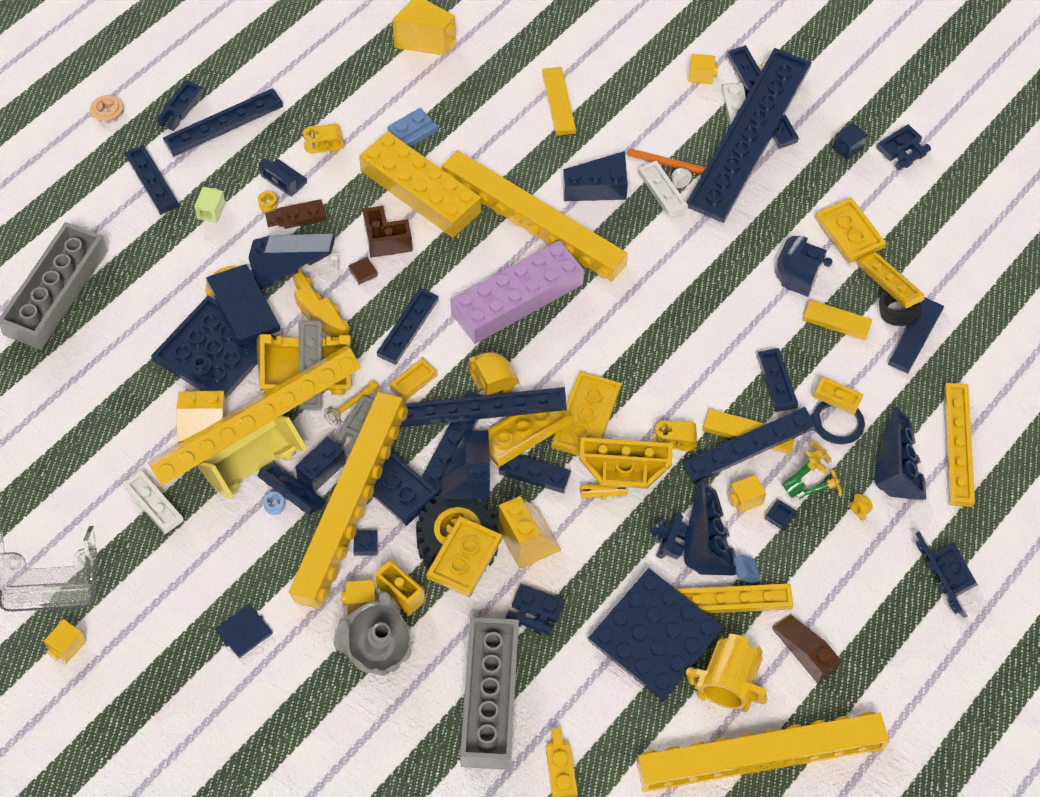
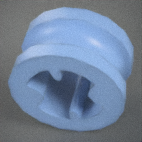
[263,492,285,515]

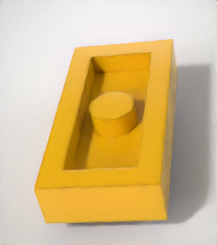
[813,376,864,415]

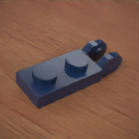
[157,80,204,131]

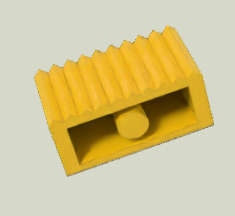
[375,560,426,616]

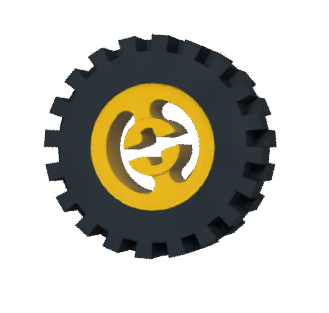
[416,495,499,571]

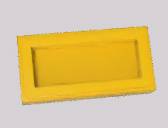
[389,358,438,402]

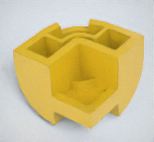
[469,352,520,395]

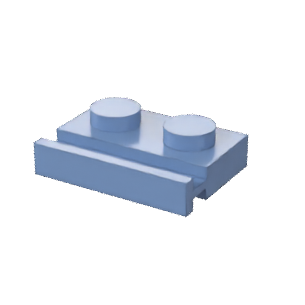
[387,108,438,147]

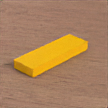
[803,300,873,341]

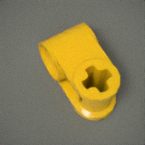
[303,123,344,154]
[652,420,697,451]

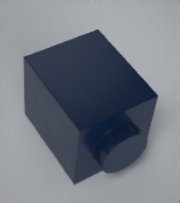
[833,123,868,160]

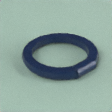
[811,401,865,445]

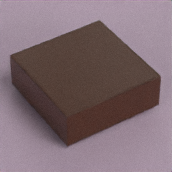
[348,257,378,285]

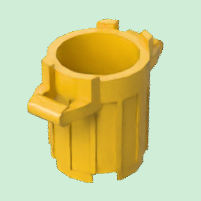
[686,634,768,712]

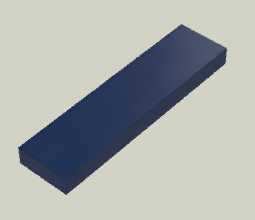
[124,145,179,215]
[377,288,439,365]
[888,297,944,374]

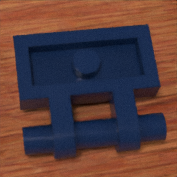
[877,124,931,170]
[506,584,565,636]

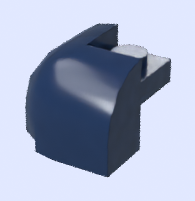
[774,236,827,297]

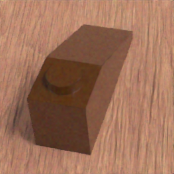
[772,615,841,684]

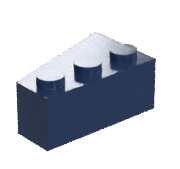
[563,151,628,201]

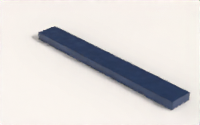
[400,387,567,428]

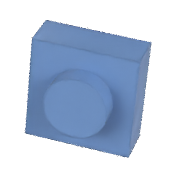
[734,555,761,584]

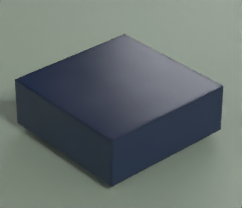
[765,499,798,531]

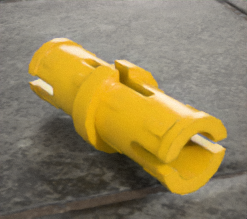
[580,484,628,499]

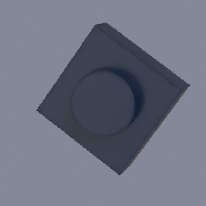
[353,530,378,556]

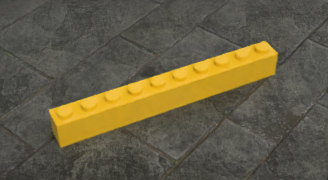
[442,150,628,282]
[147,346,361,486]
[288,392,408,609]
[636,712,889,793]

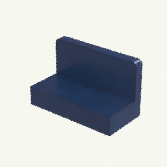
[259,158,307,197]

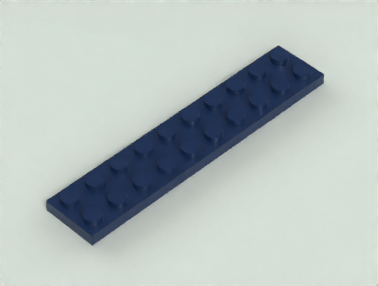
[686,48,812,223]

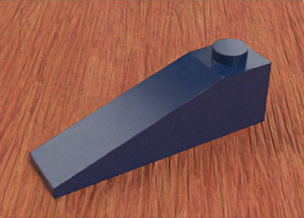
[248,234,336,289]

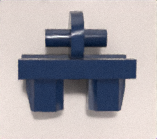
[650,513,688,559]

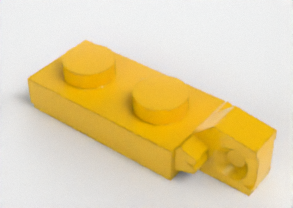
[546,728,578,797]

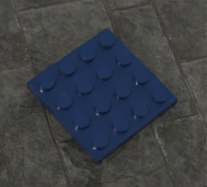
[151,295,276,399]
[588,568,724,702]

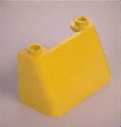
[257,334,351,395]

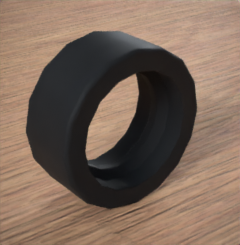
[879,291,922,326]

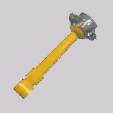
[324,380,380,426]

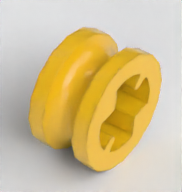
[258,191,278,212]

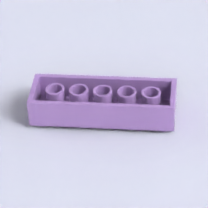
[450,240,584,344]

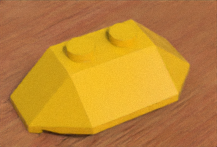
[579,437,673,489]

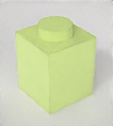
[194,187,225,223]

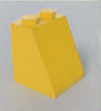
[392,0,457,55]
[499,496,561,569]

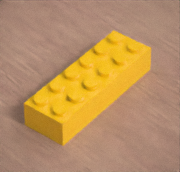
[359,131,481,238]

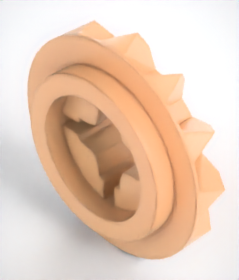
[90,95,124,123]

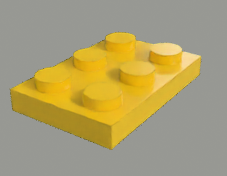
[815,197,886,263]
[426,516,502,598]

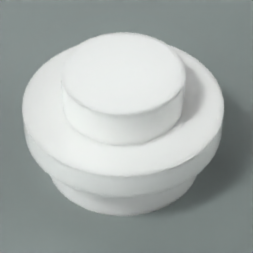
[671,168,692,188]

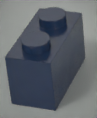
[295,436,346,492]

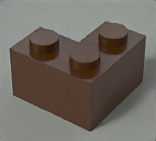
[362,205,413,258]

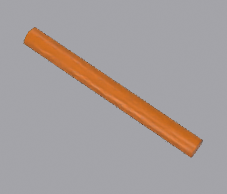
[628,148,706,175]

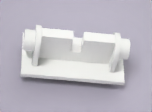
[299,250,338,273]

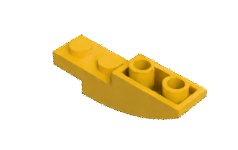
[293,269,350,337]

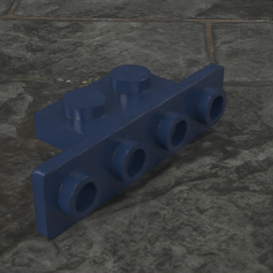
[915,531,978,618]

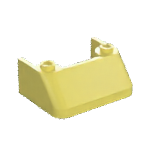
[197,416,307,499]

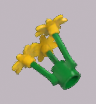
[781,441,842,500]

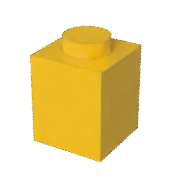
[688,53,719,84]
[728,475,767,514]
[341,580,376,614]
[44,619,86,664]

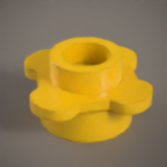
[849,494,873,520]

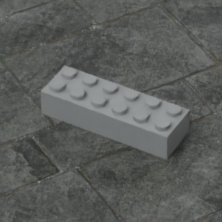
[0,222,107,350]
[460,617,519,770]

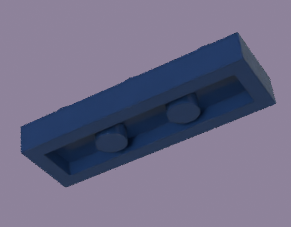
[757,348,798,412]
[499,455,571,494]
[257,462,326,515]

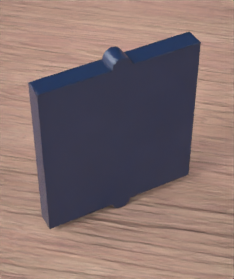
[215,604,273,659]

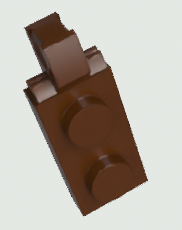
[265,199,326,229]

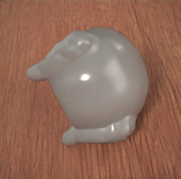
[333,592,412,676]

